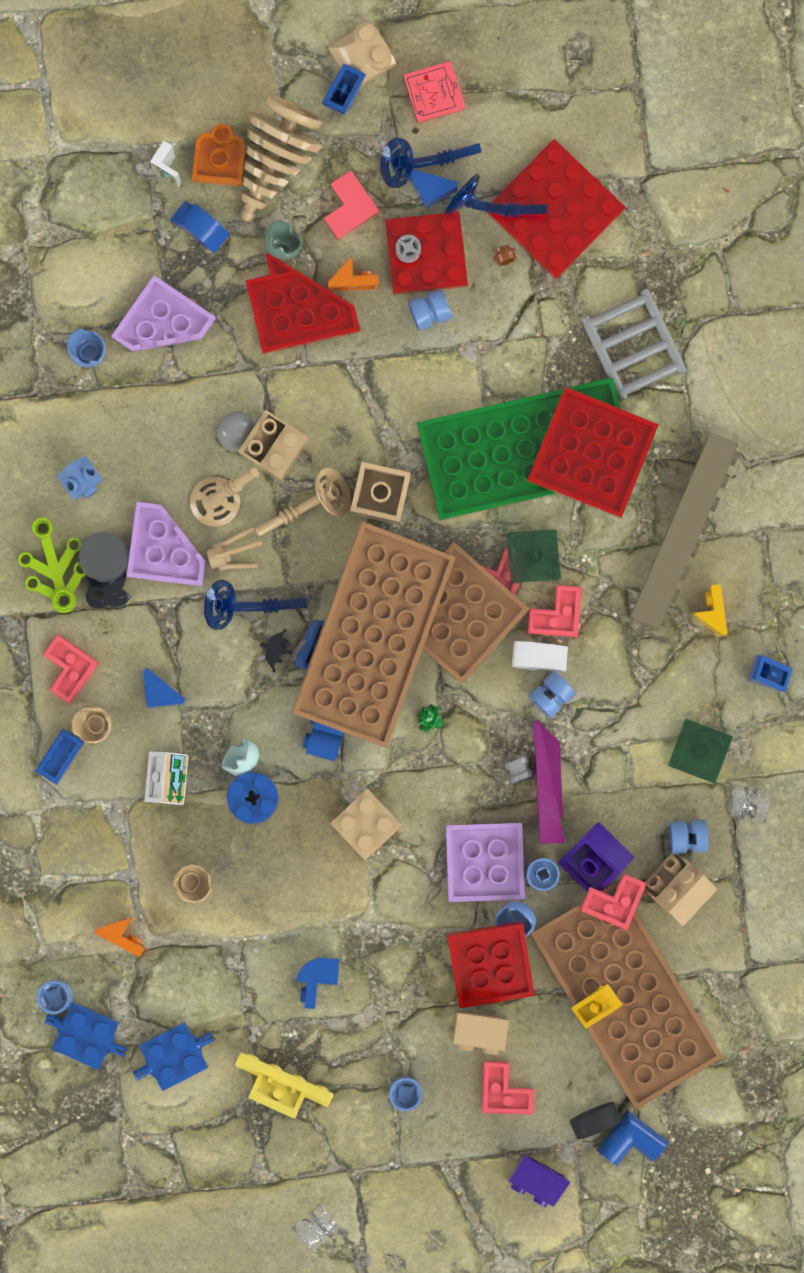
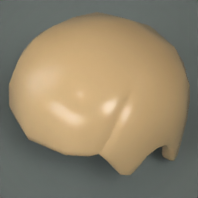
[71,706,112,744]
[173,864,212,904]

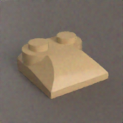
[328,21,396,86]

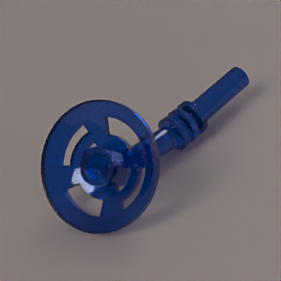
[380,138,482,188]
[445,174,548,218]
[204,580,308,630]

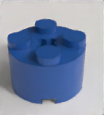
[227,772,279,824]

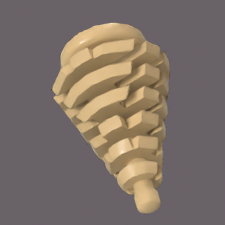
[239,95,323,222]

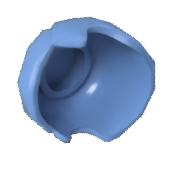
[67,328,106,368]
[494,901,536,936]

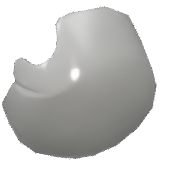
[217,411,255,452]

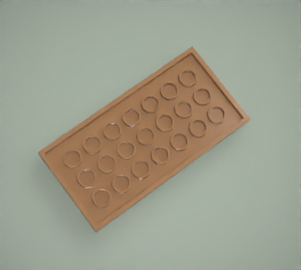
[291,521,456,748]
[531,881,723,1110]

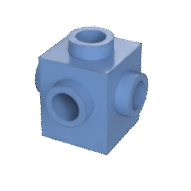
[57,456,103,501]

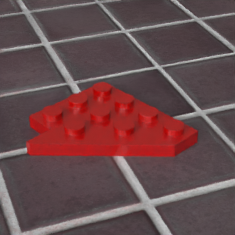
[246,253,361,355]

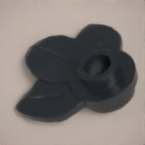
[86,572,131,609]

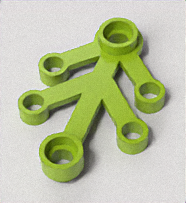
[18,517,86,613]

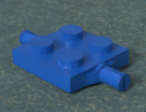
[44,1002,128,1070]
[133,1022,215,1091]

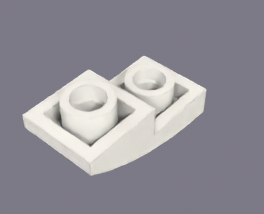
[512,641,568,673]

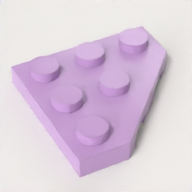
[111,275,216,352]
[127,502,206,587]

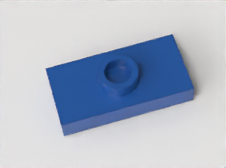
[35,729,84,785]

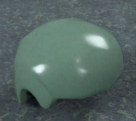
[264,221,302,260]

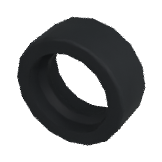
[570,1102,622,1140]

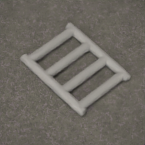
[581,289,687,401]

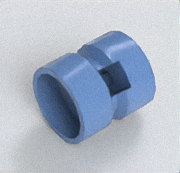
[408,288,452,331]
[528,671,576,719]
[669,819,708,854]
[525,858,560,891]
[37,980,74,1014]
[389,1076,422,1111]

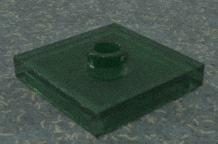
[506,530,561,584]
[668,719,733,784]

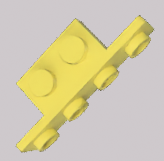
[235,1053,334,1119]

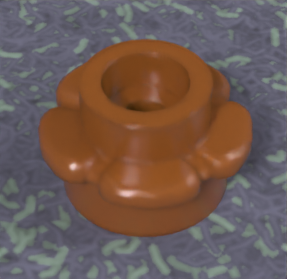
[493,245,517,267]

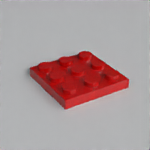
[385,211,468,295]
[447,921,535,1009]

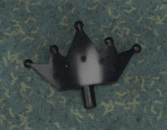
[260,629,292,673]

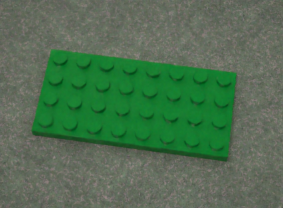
[417,377,620,521]

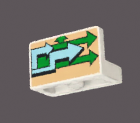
[150,141,182,188]
[144,751,188,805]

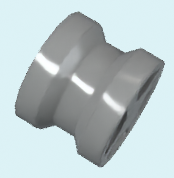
[396,235,421,263]
[504,756,535,784]

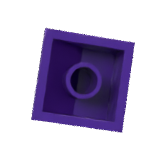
[557,822,635,892]
[508,1153,570,1208]

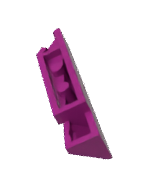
[533,721,565,844]

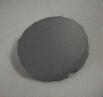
[78,532,129,582]

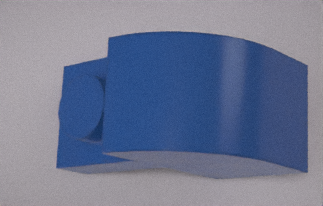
[170,200,230,253]
[296,958,340,1009]

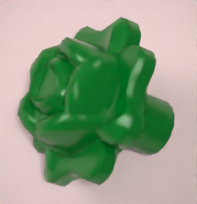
[417,704,443,733]

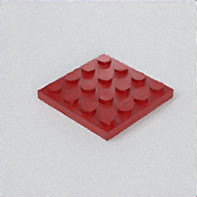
[485,139,626,280]
[527,387,659,519]

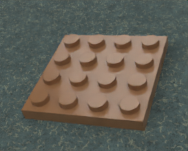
[423,542,530,685]

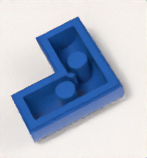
[597,1110,668,1166]

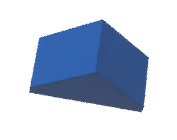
[322,63,366,115]
[408,169,458,209]
[748,655,792,693]
[143,668,187,709]

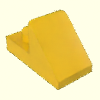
[692,584,728,637]
[571,984,623,1029]

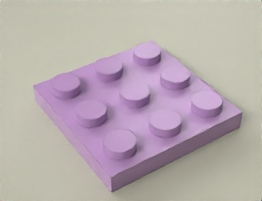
[446,823,525,902]

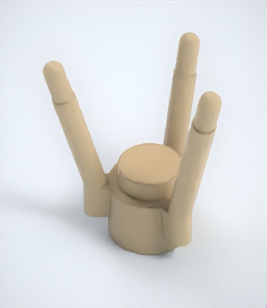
[207,527,262,572]

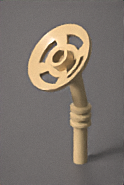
[190,468,259,527]
[254,468,352,537]

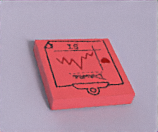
[403,61,466,124]

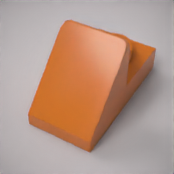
[328,257,379,291]
[95,917,146,957]

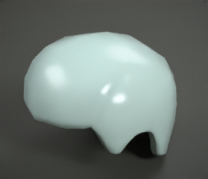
[222,739,259,777]

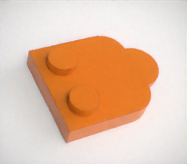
[192,124,246,187]

